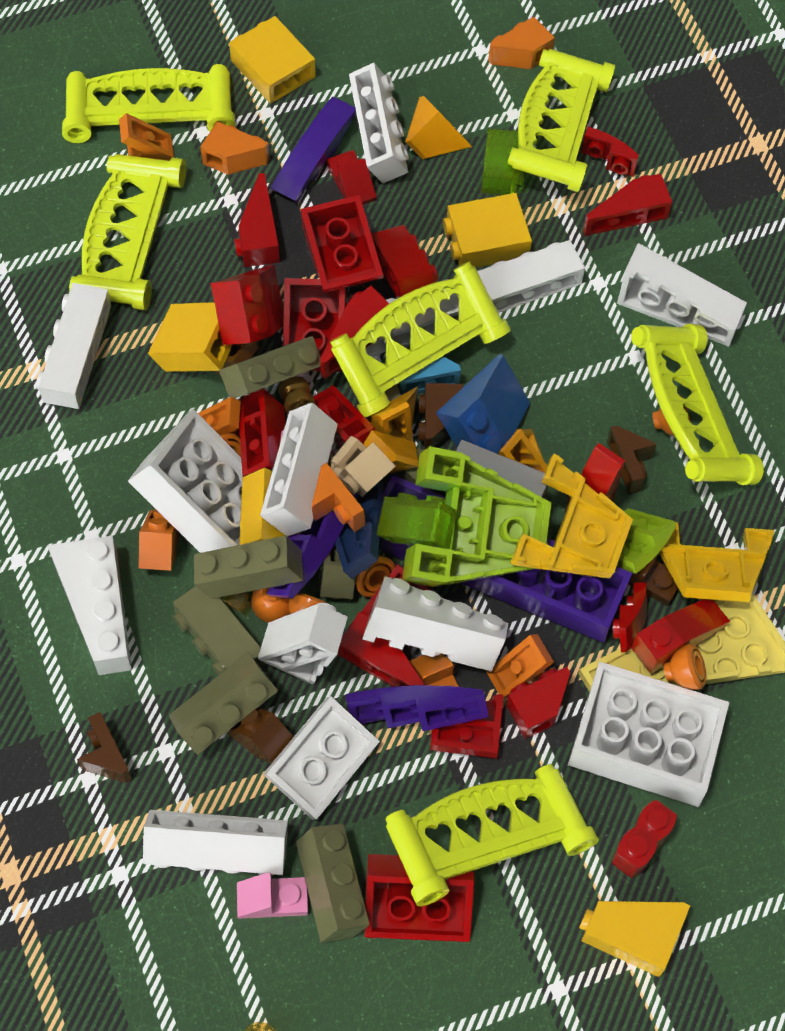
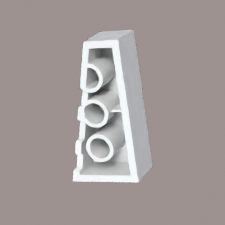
[617,243,747,346]
[47,535,132,675]
[362,576,508,671]

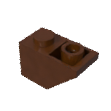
[418,383,463,450]
[226,707,293,764]

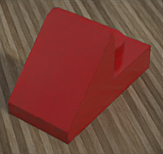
[327,150,376,205]

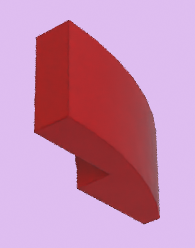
[581,126,639,177]
[613,582,648,652]

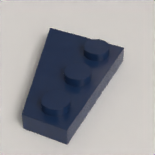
[335,481,383,579]

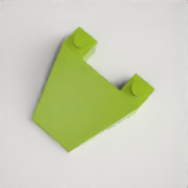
[402,446,551,587]

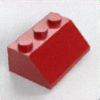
[364,854,474,942]

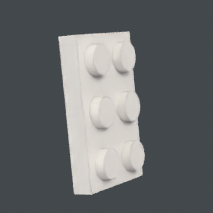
[263,696,380,820]

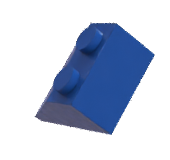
[436,354,530,454]

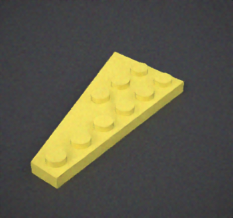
[578,594,785,692]

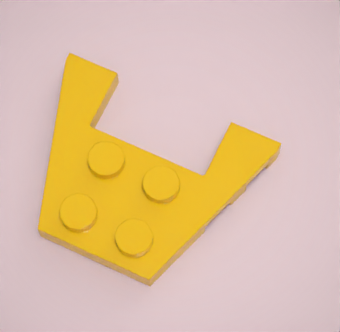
[510,454,633,578]
[659,522,774,602]

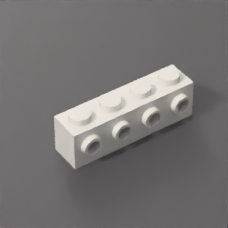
[349,63,409,183]
[36,283,112,409]
[260,403,338,536]
[143,810,288,876]

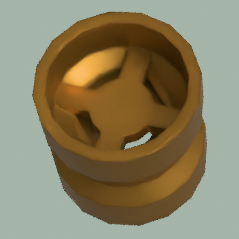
[278,376,316,416]

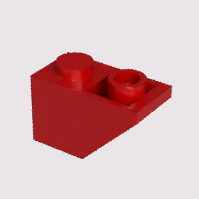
[506,667,570,740]

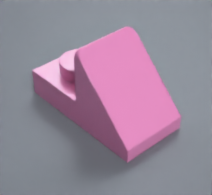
[237,873,308,919]

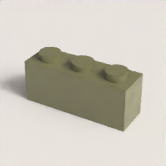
[219,336,321,398]
[194,536,303,599]
[172,586,266,675]
[169,652,278,755]
[296,824,369,943]

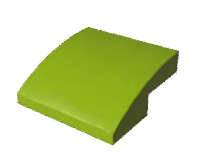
[617,508,676,574]

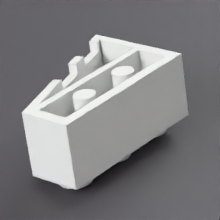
[258,603,348,685]

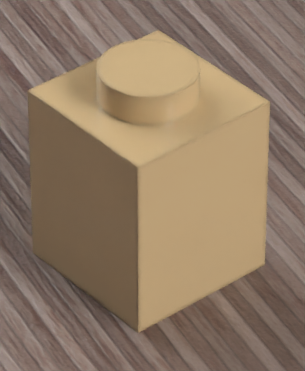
[340,442,395,497]

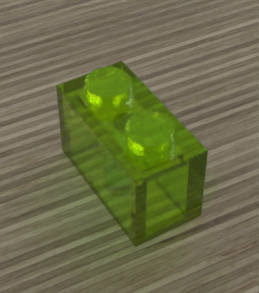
[481,128,524,195]
[377,493,457,549]

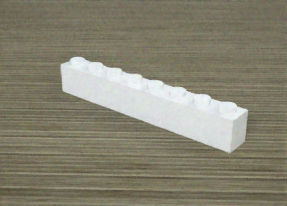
[365,240,585,357]

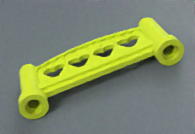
[507,49,615,192]
[62,64,236,143]
[69,154,187,310]
[330,261,511,417]
[631,324,764,485]
[385,764,599,906]

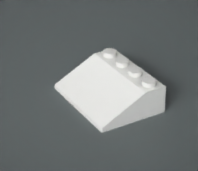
[128,409,242,553]
[568,661,729,807]

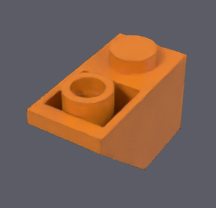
[488,16,555,69]
[200,121,270,175]
[139,509,179,571]

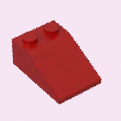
[300,195,383,292]
[211,265,284,345]
[283,278,348,372]

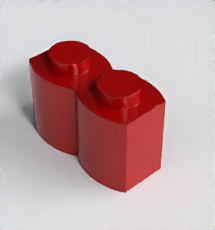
[612,800,677,879]

